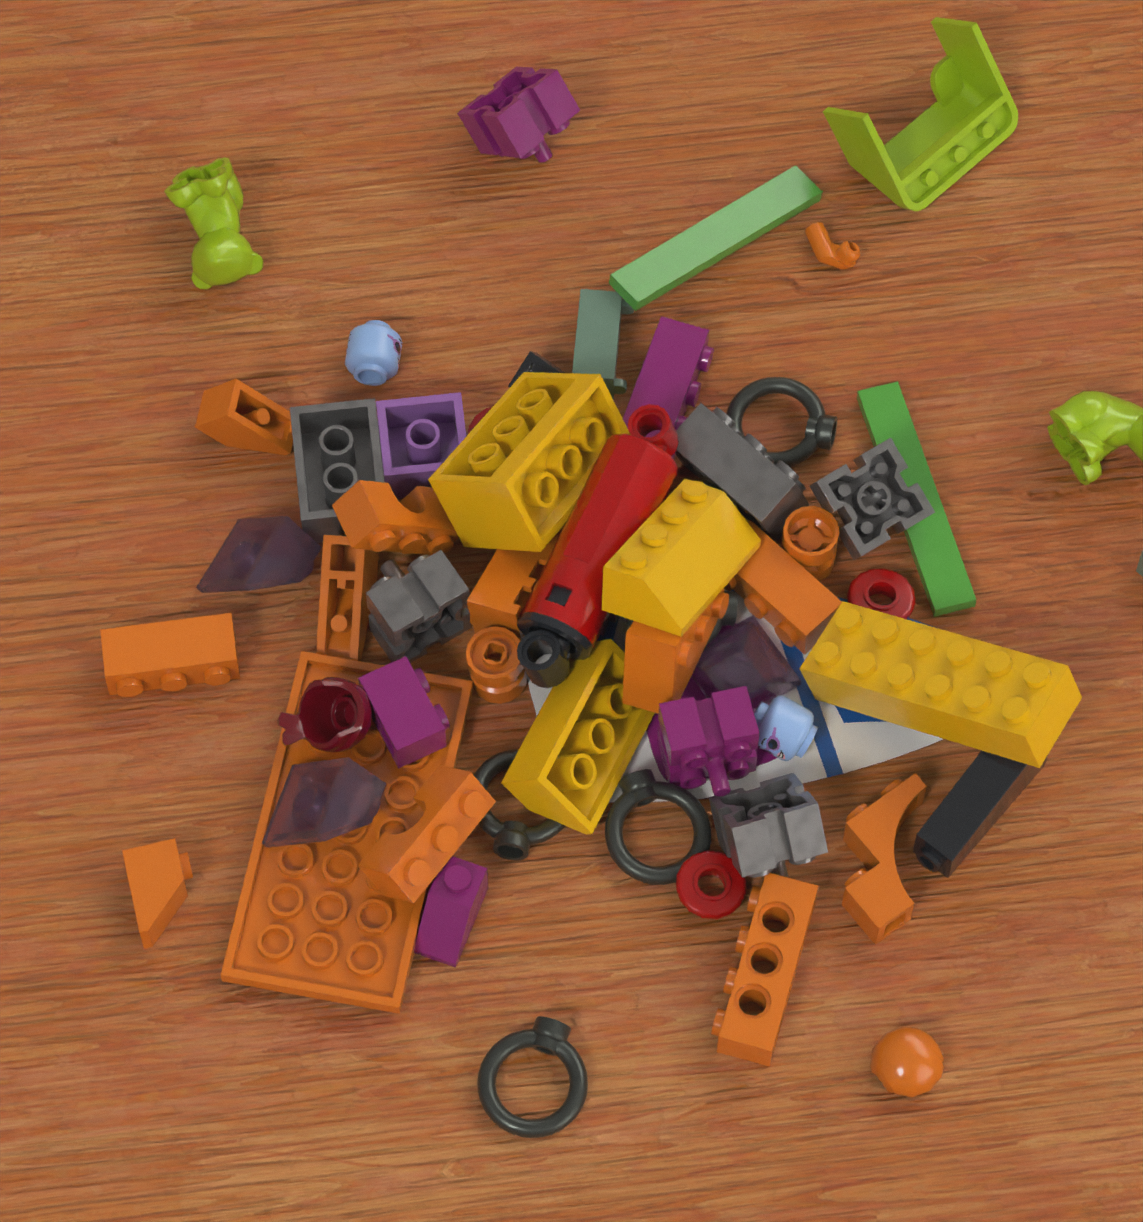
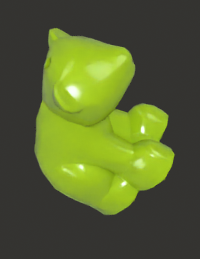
[164,157,263,289]
[1047,391,1143,486]

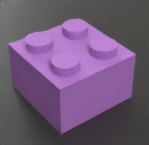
[376,392,466,499]

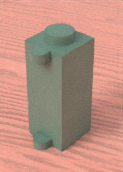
[572,289,634,400]

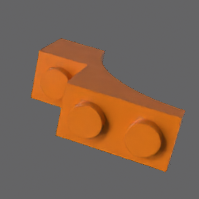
[842,773,927,945]

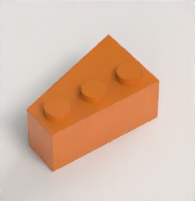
[466,526,564,641]
[622,589,729,714]

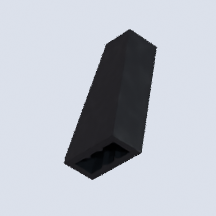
[913,751,1048,878]

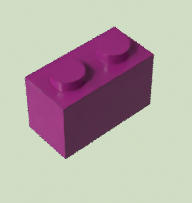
[358,656,450,769]

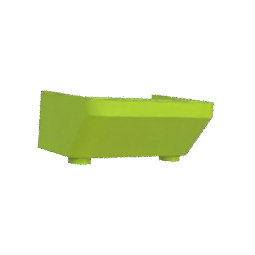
[823,17,1018,211]

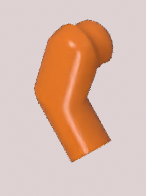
[805,222,861,270]

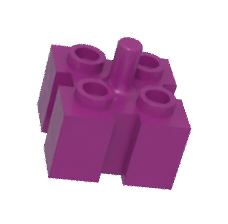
[457,66,580,163]
[657,686,759,797]

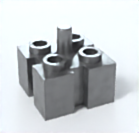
[809,437,935,560]
[366,550,471,663]
[709,773,828,878]

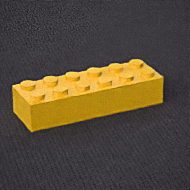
[799,601,1082,768]

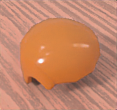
[870,1027,944,1098]

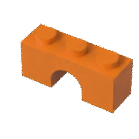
[332,480,459,555]
[358,765,496,904]

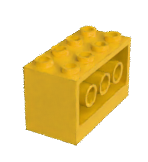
[428,372,630,552]

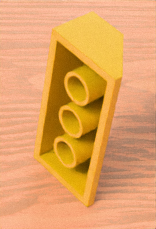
[602,479,761,637]
[501,639,655,835]

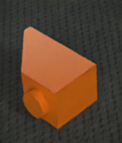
[195,379,293,455]
[122,838,193,949]

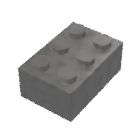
[290,398,384,544]
[675,403,809,542]

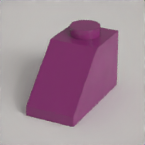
[414,856,488,968]

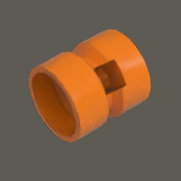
[781,506,840,581]
[466,626,528,704]

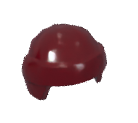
[277,677,372,752]

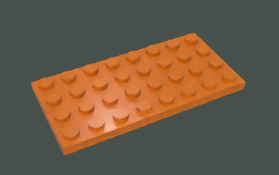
[221,651,473,1014]

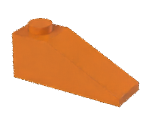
[316,535,379,661]

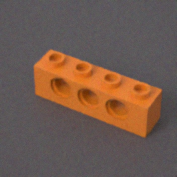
[711,873,818,1067]

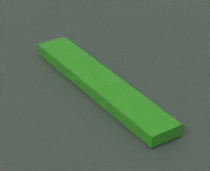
[609,165,823,311]
[857,381,976,617]

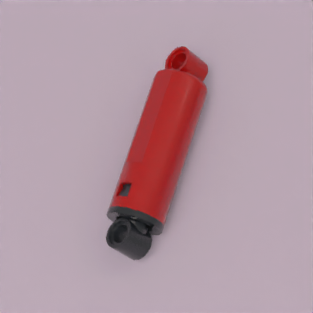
[517,404,679,688]

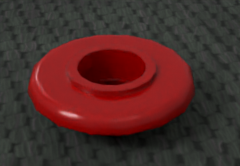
[847,568,916,619]
[676,850,747,919]

